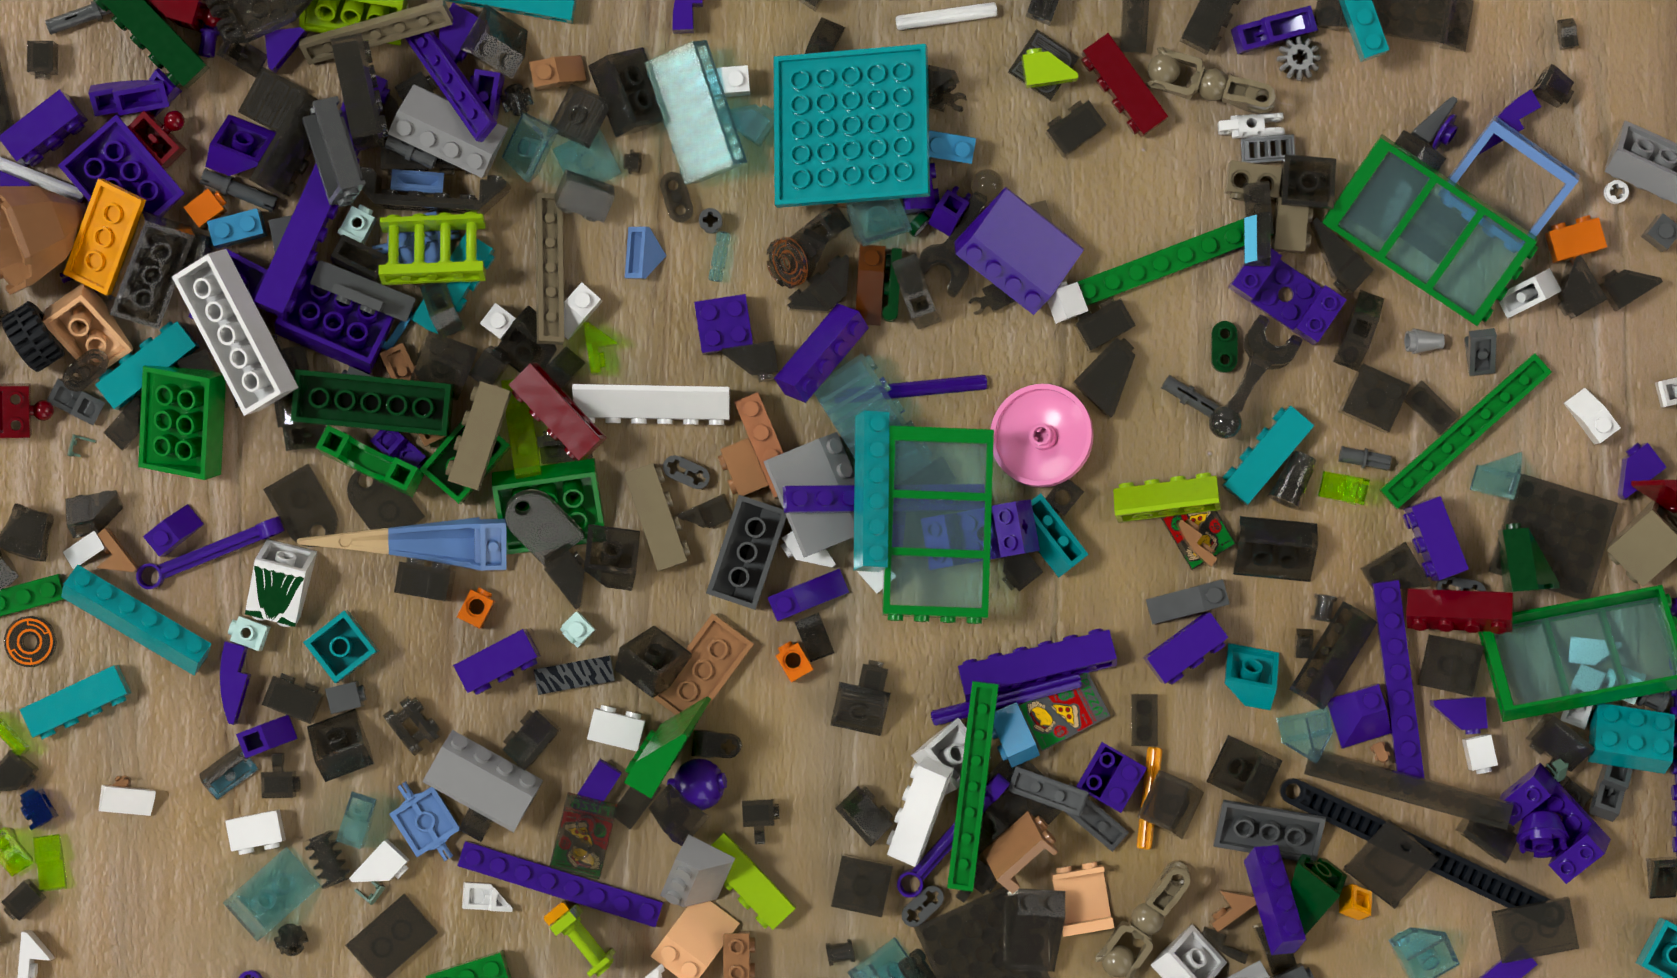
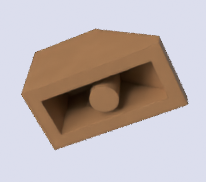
[529,55,587,91]

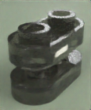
[383,696,441,756]

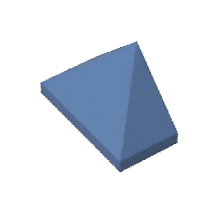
[390,169,444,195]
[625,227,666,279]

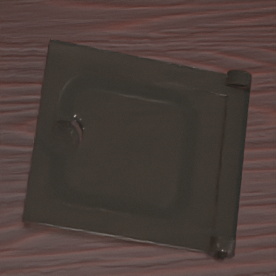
[1343,820,1439,909]

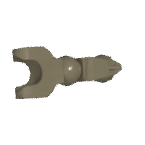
[1146,47,1275,114]
[1095,861,1190,978]

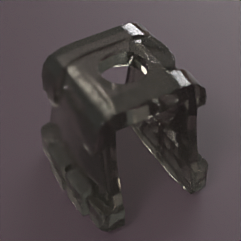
[0,503,54,562]

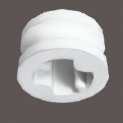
[1603,180,1629,204]

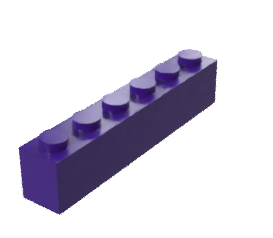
[958,629,1117,702]

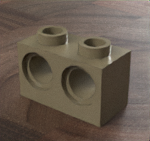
[1224,160,1282,204]

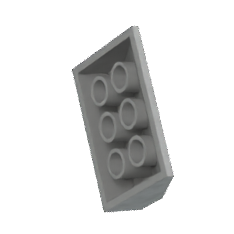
[763,432,855,558]

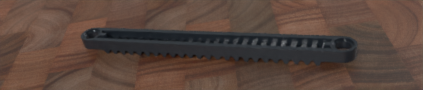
[1279,778,1565,928]

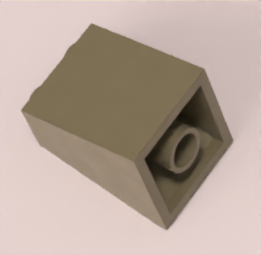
[1607,501,1677,587]

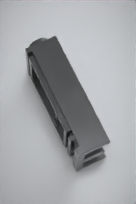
[302,96,366,207]

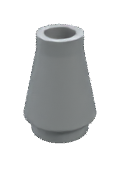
[1404,328,1445,354]

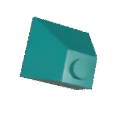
[1224,643,1279,710]

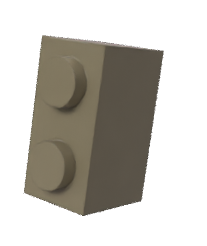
[1272,197,1313,254]

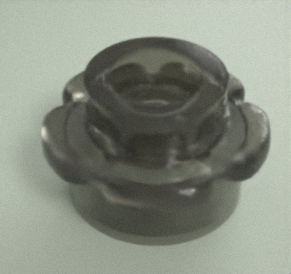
[623,149,642,174]

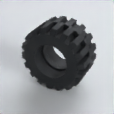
[1,301,65,372]

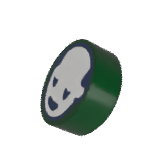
[907,212,930,237]

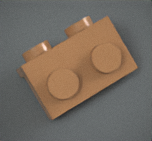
[723,931,755,978]

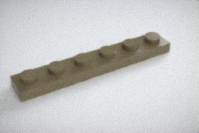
[299,0,453,65]
[535,193,564,345]

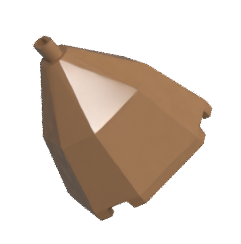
[0,186,88,295]

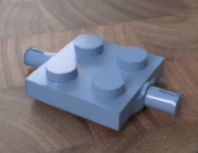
[372,211,461,264]
[389,781,461,861]

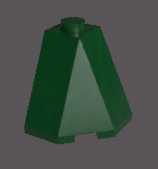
[1498,523,1560,592]
[1291,854,1347,935]

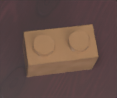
[718,437,769,496]

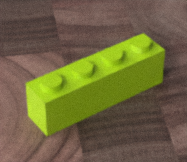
[710,832,796,930]

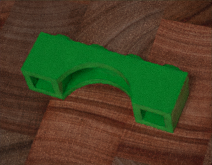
[315,425,424,498]

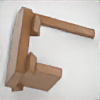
[1370,742,1390,772]
[108,776,130,787]

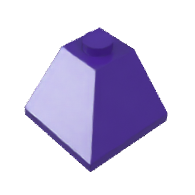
[205,114,276,176]
[1326,684,1391,749]

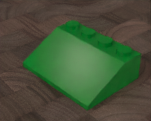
[138,365,226,480]
[492,458,607,555]
[624,696,711,798]

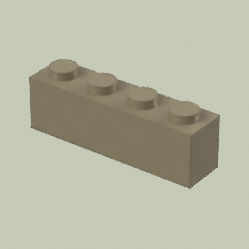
[445,381,512,491]
[624,463,691,571]

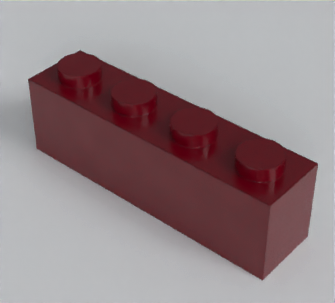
[1081,33,1168,137]
[509,363,607,461]
[1406,589,1514,634]

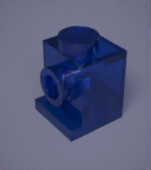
[20,788,59,830]

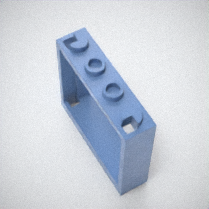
[1438,116,1580,253]

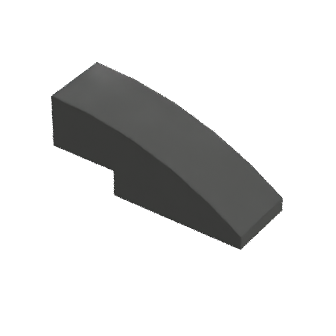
[1588,764,1633,822]

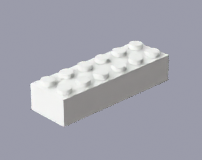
[172,249,299,416]

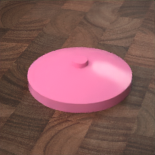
[990,384,1094,487]

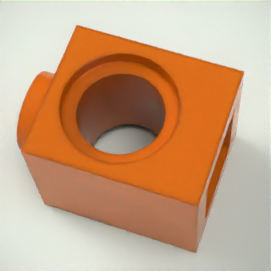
[184,189,228,230]
[457,587,496,629]
[775,641,814,682]

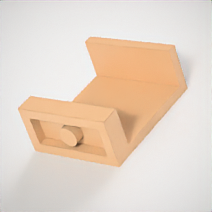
[1051,861,1114,937]

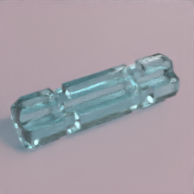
[708,231,731,282]

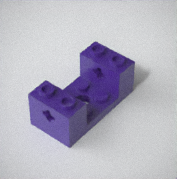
[1228,241,1347,345]
[920,499,1040,570]
[1495,763,1611,884]

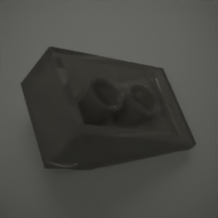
[1005,889,1065,972]

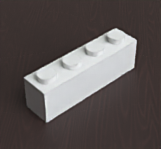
[886,757,954,867]

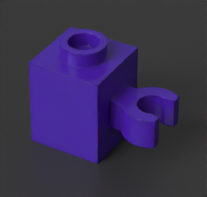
[928,186,971,237]

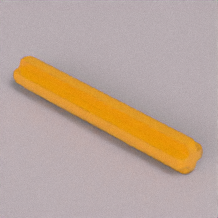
[1137,747,1163,850]

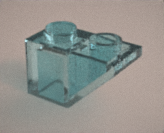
[336,791,377,849]

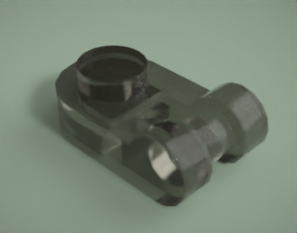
[898,948,936,978]

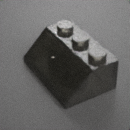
[588,47,671,138]
[1233,516,1318,582]

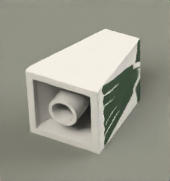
[245,539,317,627]

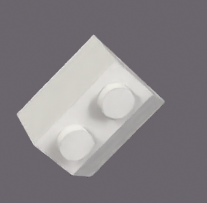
[911,718,991,795]
[1151,924,1227,978]

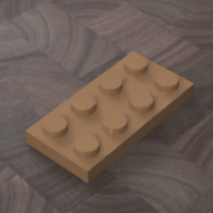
[651,613,754,715]

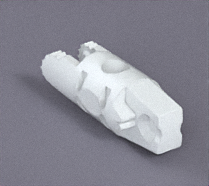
[1217,113,1285,139]

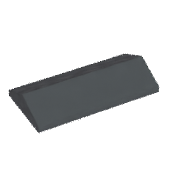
[1213,800,1326,861]

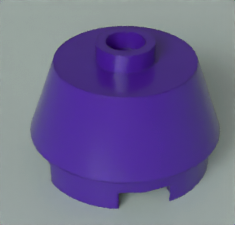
[1516,811,1569,858]

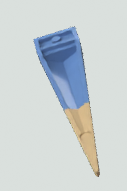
[297,517,506,571]

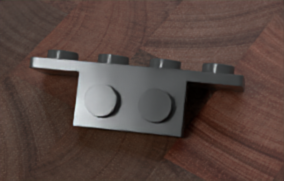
[311,260,416,322]

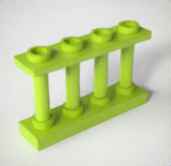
[378,211,486,285]
[550,903,616,977]

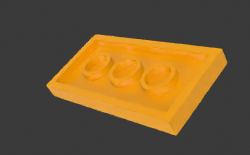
[63,178,146,296]

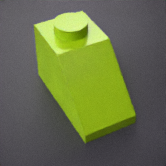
[1021,48,1078,89]

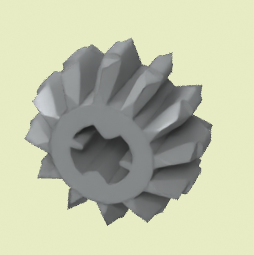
[1276,36,1321,81]

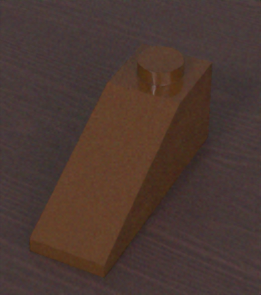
[856,244,886,326]

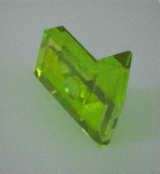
[583,322,619,375]
[1318,471,1370,505]
[0,827,34,877]

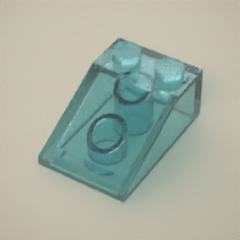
[223,847,321,941]

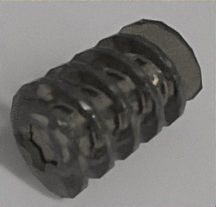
[305,830,350,889]

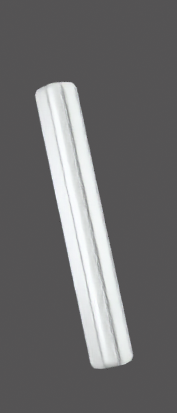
[896,2,997,30]
[0,157,84,203]

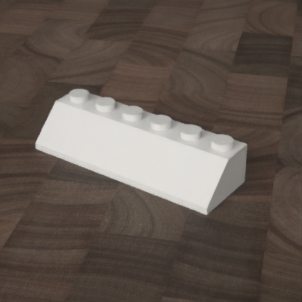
[572,384,731,425]

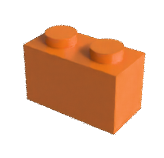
[1545,215,1607,263]

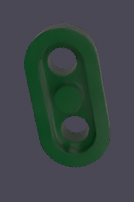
[1211,321,1238,373]

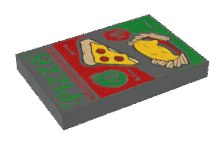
[1018,673,1111,751]

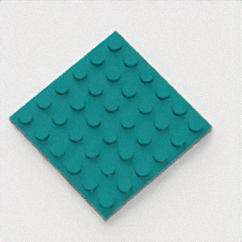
[774,44,930,208]

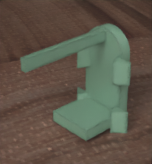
[67,434,96,457]
[1546,758,1569,782]
[354,881,386,905]

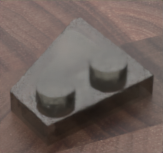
[1360,542,1431,590]

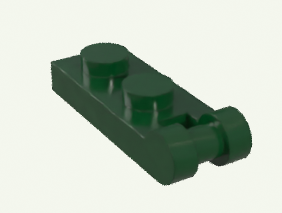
[882,248,902,322]

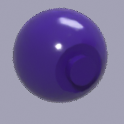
[667,758,727,811]

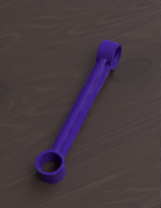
[136,516,285,589]
[897,773,1010,898]

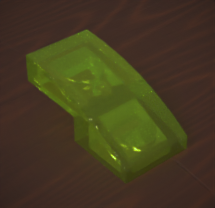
[33,834,67,892]

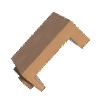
[982,811,1058,894]

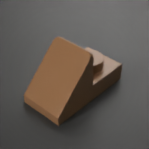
[96,528,139,572]
[1210,890,1256,932]

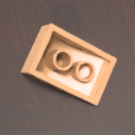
[42,284,133,378]
[651,901,740,978]

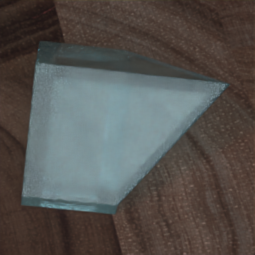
[1470,452,1522,501]
[1277,707,1333,764]

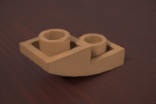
[1176,519,1218,567]

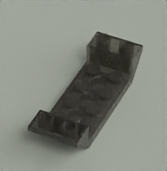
[1314,0,1474,52]
[360,167,511,215]

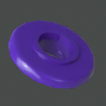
[1432,114,1458,150]

